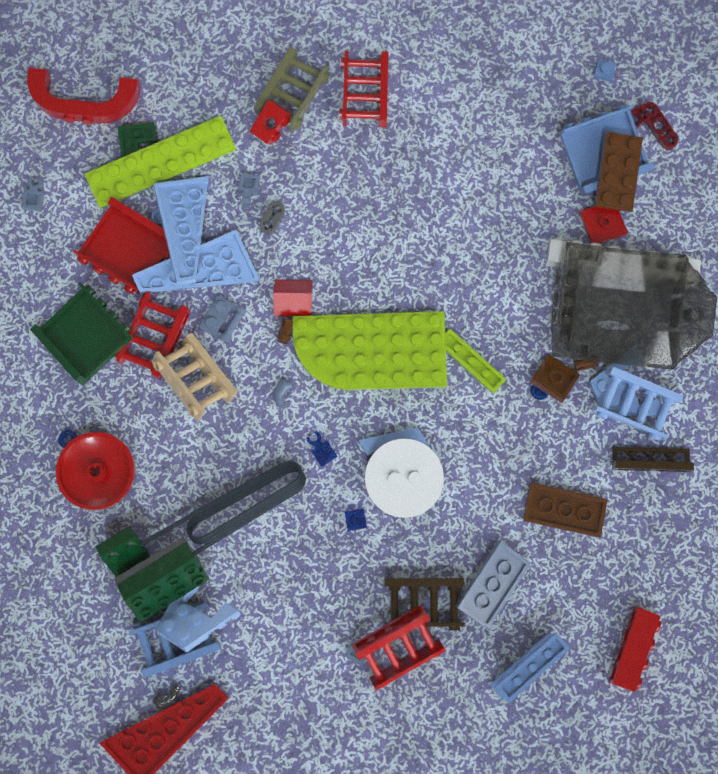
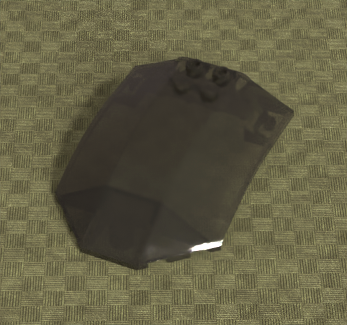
[551,242,717,370]

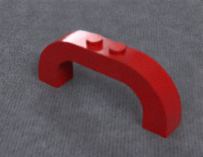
[27,68,141,125]

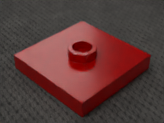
[579,207,628,244]

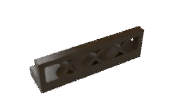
[612,447,694,472]

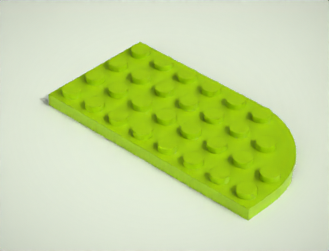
[293,311,447,391]

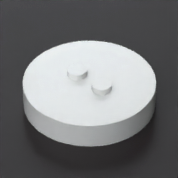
[365,439,444,518]

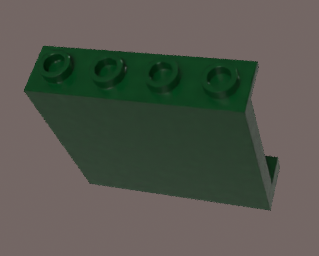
[30,282,133,385]

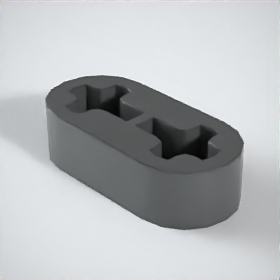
[260,201,285,235]

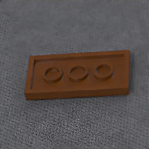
[594,132,643,213]
[523,483,608,538]

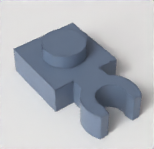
[21,178,44,212]

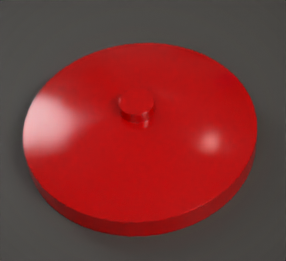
[56,432,135,510]

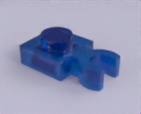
[306,431,338,468]

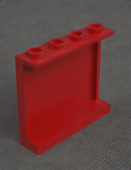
[73,197,167,295]

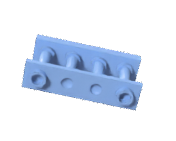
[591,367,683,441]

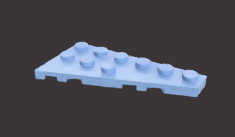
[153,176,209,285]
[132,230,260,294]

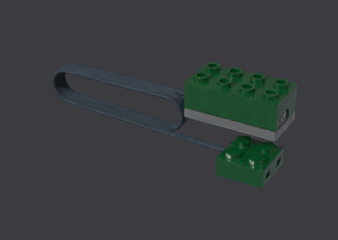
[95,461,306,622]

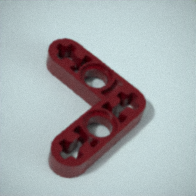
[631,102,679,150]

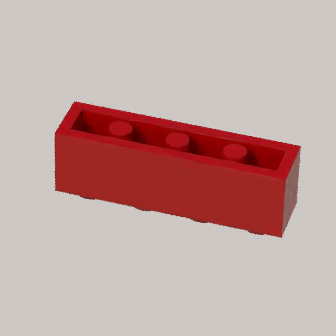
[608,607,662,692]

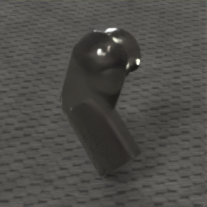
[153,684,182,709]

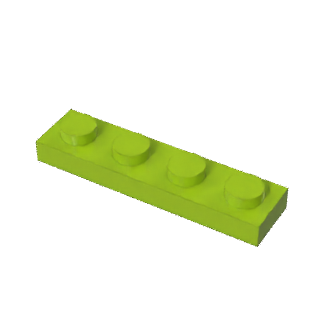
[445,329,507,394]

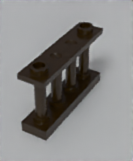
[384,578,465,631]

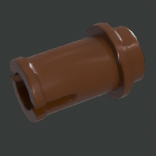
[276,319,293,344]
[573,355,599,372]

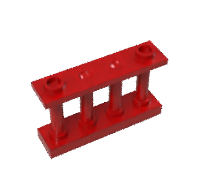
[339,50,389,127]
[115,291,191,381]
[351,605,446,690]

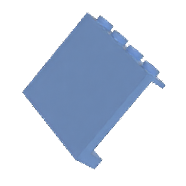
[559,105,655,196]

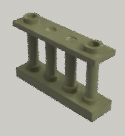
[254,47,330,133]

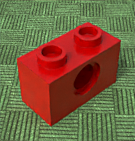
[249,100,292,144]

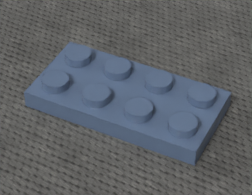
[455,540,531,629]

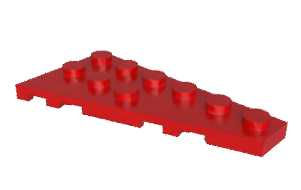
[99,684,229,774]

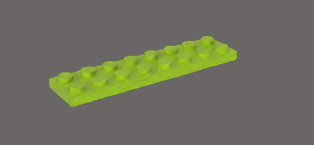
[84,115,236,209]

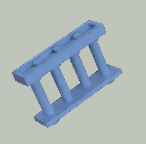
[129,601,222,678]
[490,632,570,703]

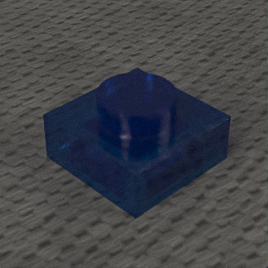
[345,508,367,531]

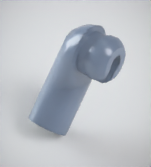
[274,379,292,407]

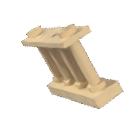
[151,333,238,421]

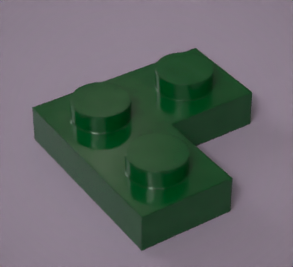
[117,122,157,158]

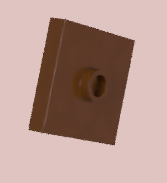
[530,354,580,403]

